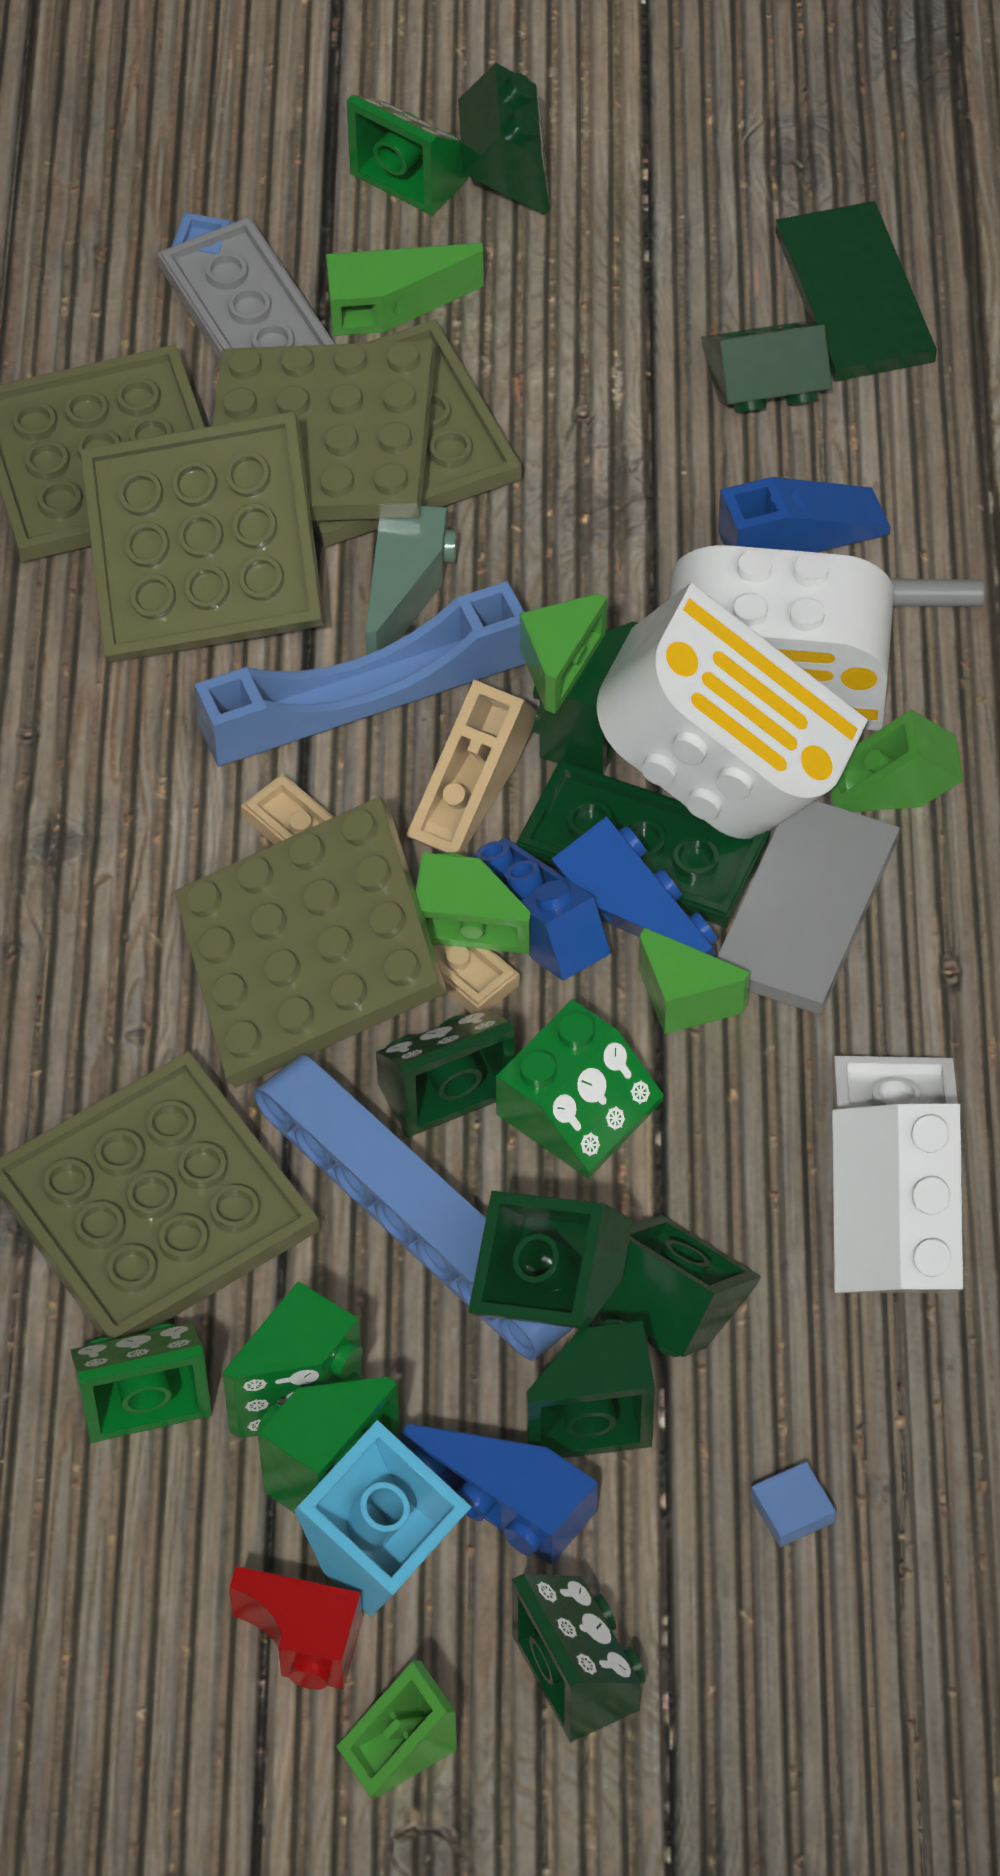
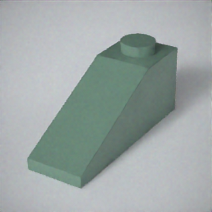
[365,506,457,655]

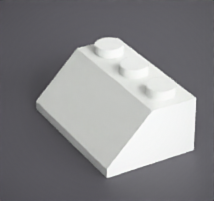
[831,1104,963,1293]

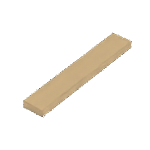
[241,773,520,1014]

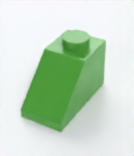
[831,709,964,812]
[416,852,531,954]

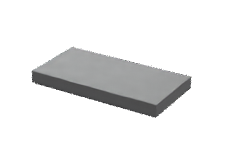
[157,217,335,362]
[717,800,900,1015]

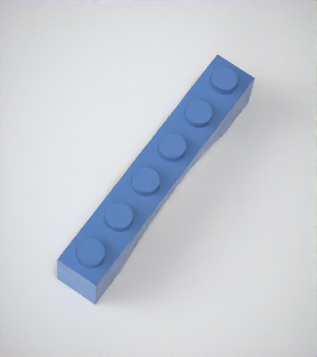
[194,581,526,767]

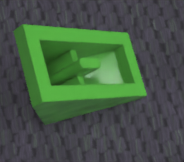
[520,594,607,714]
[638,928,750,1034]
[336,1660,457,1798]

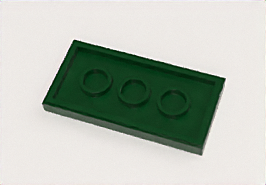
[775,201,937,382]
[516,760,770,928]

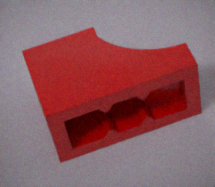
[229,1566,363,1690]

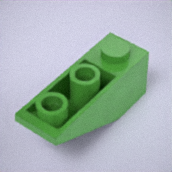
[326,243,484,336]

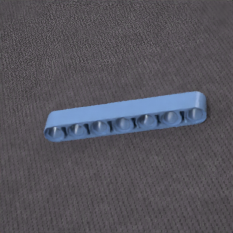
[254,1054,573,1361]

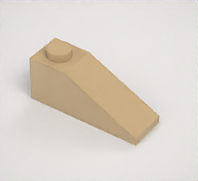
[406,680,537,854]

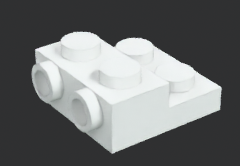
[833,1056,958,1109]

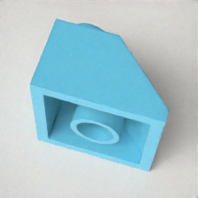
[294,1420,471,1617]

